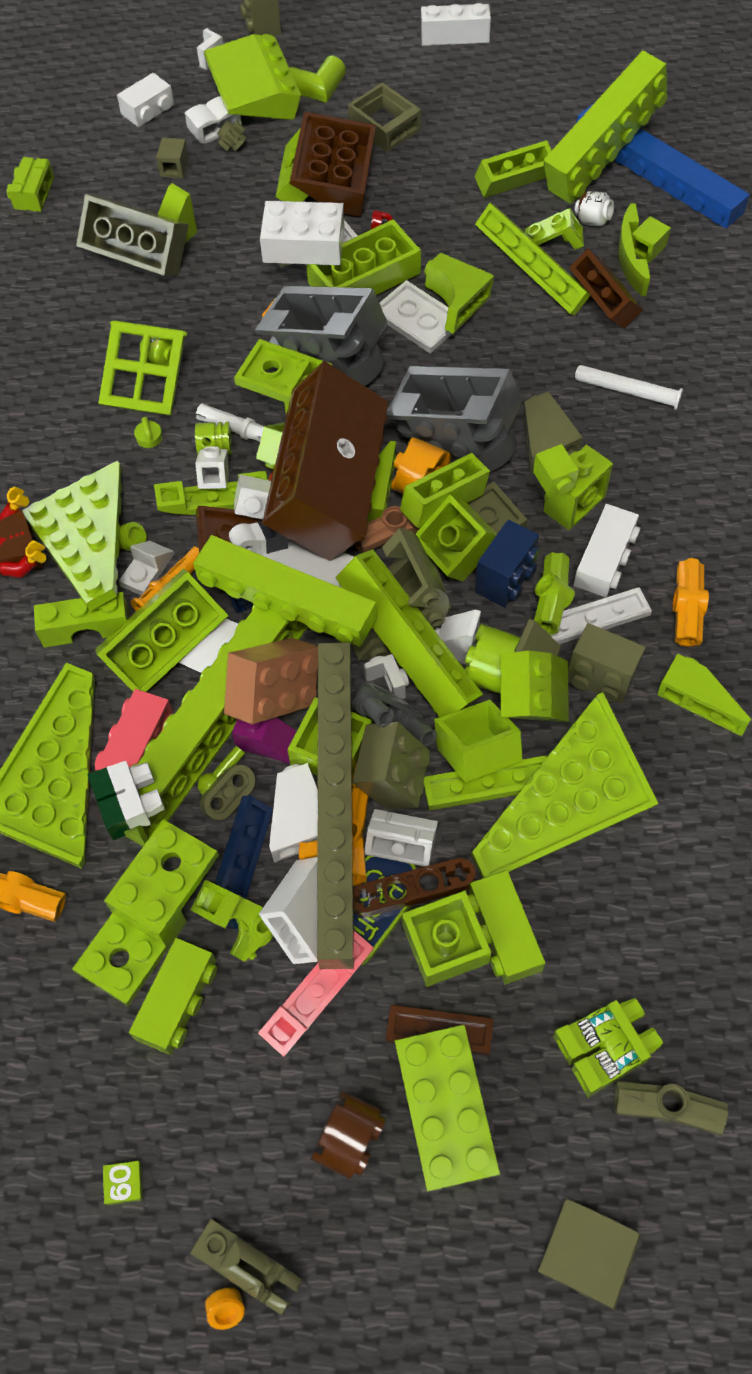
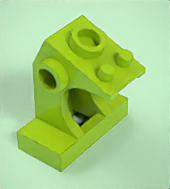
[190,880,273,962]

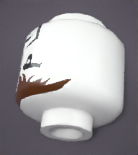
[575,191,614,226]

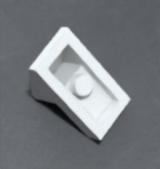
[119,541,175,595]

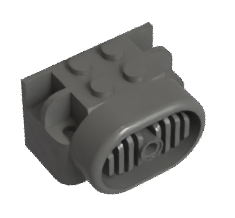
[255,286,388,386]
[386,366,522,472]

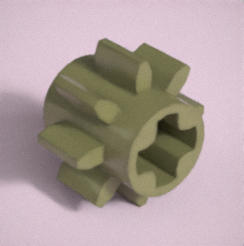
[217,120,246,151]

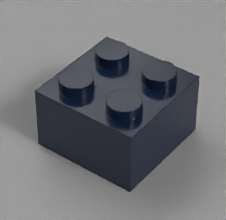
[475,519,540,608]

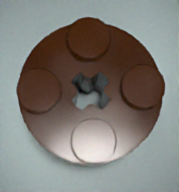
[310,1090,386,1179]

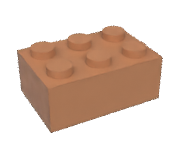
[224,638,318,724]

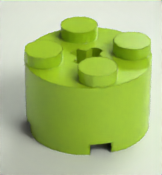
[465,624,521,694]

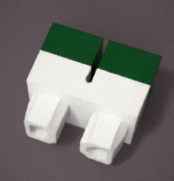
[87,761,165,841]

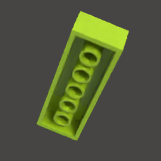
[543,50,668,204]

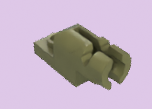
[190,1219,303,1316]

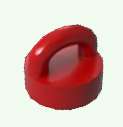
[371,210,393,229]

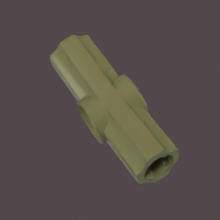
[614,1081,728,1136]

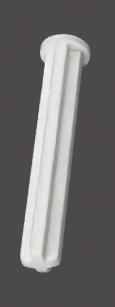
[575,365,683,410]

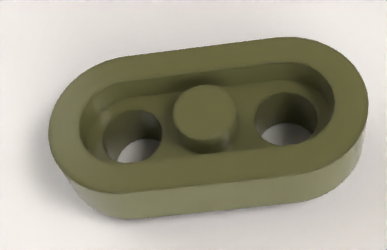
[200,765,255,820]

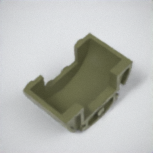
[351,528,449,661]

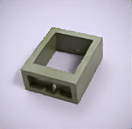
[348,82,421,152]

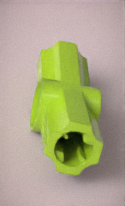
[534,552,575,636]

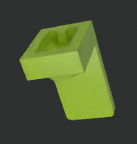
[525,208,584,249]

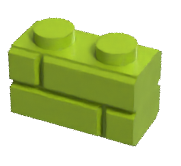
[7,157,54,212]

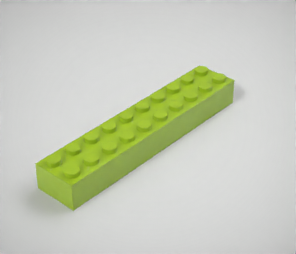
[125,604,309,846]

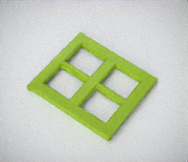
[98,320,187,416]

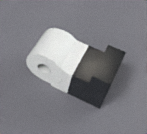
[229,521,288,555]

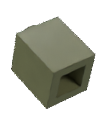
[156,138,189,178]

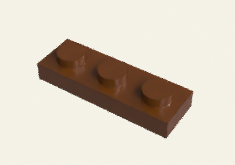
[386,1005,493,1056]

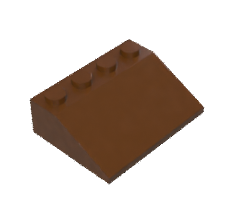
[290,111,376,217]

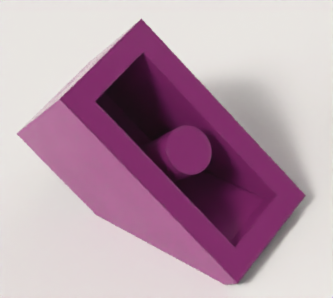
[232,717,297,764]

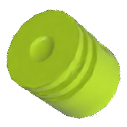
[195,422,232,455]

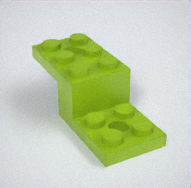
[234,339,333,415]
[72,819,219,1006]

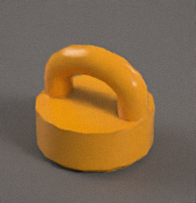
[205,1287,245,1330]

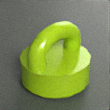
[134,417,163,448]
[118,522,147,552]

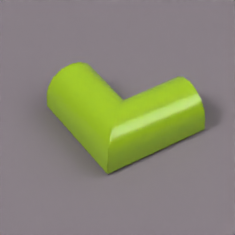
[289,56,346,102]

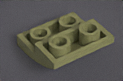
[538,1199,641,1310]

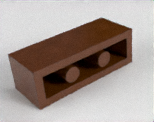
[569,249,643,329]

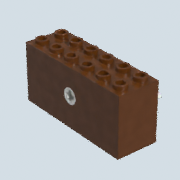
[261,361,388,561]

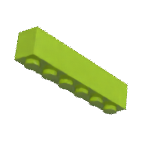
[193,535,377,647]
[335,549,483,717]

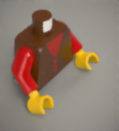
[0,487,46,578]

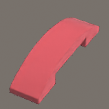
[258,931,374,1056]

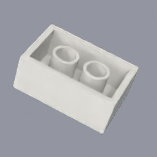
[260,201,345,265]

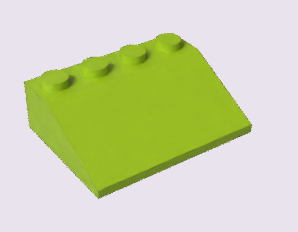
[204,34,301,120]

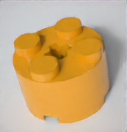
[391,437,451,494]

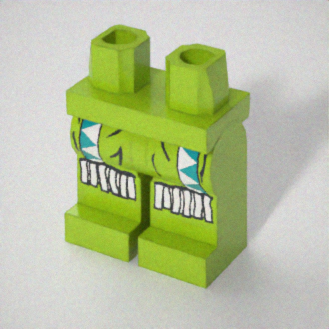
[553,998,663,1098]

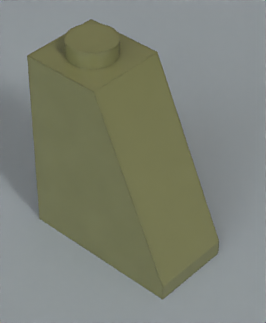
[523,391,583,475]

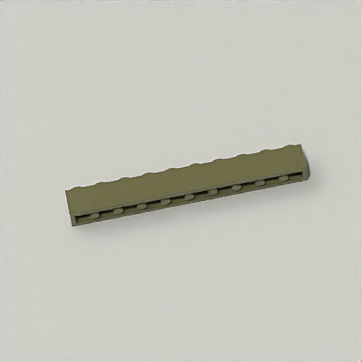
[317,643,354,969]

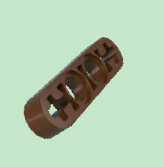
[353,858,476,917]

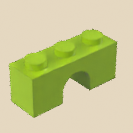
[275,128,309,202]
[34,591,130,647]

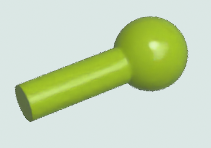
[198,746,245,795]

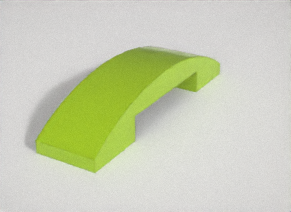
[618,203,650,296]
[154,471,267,515]

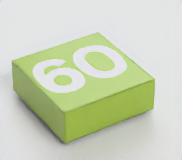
[103,1161,143,1205]

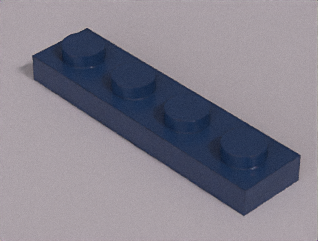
[214,795,273,929]

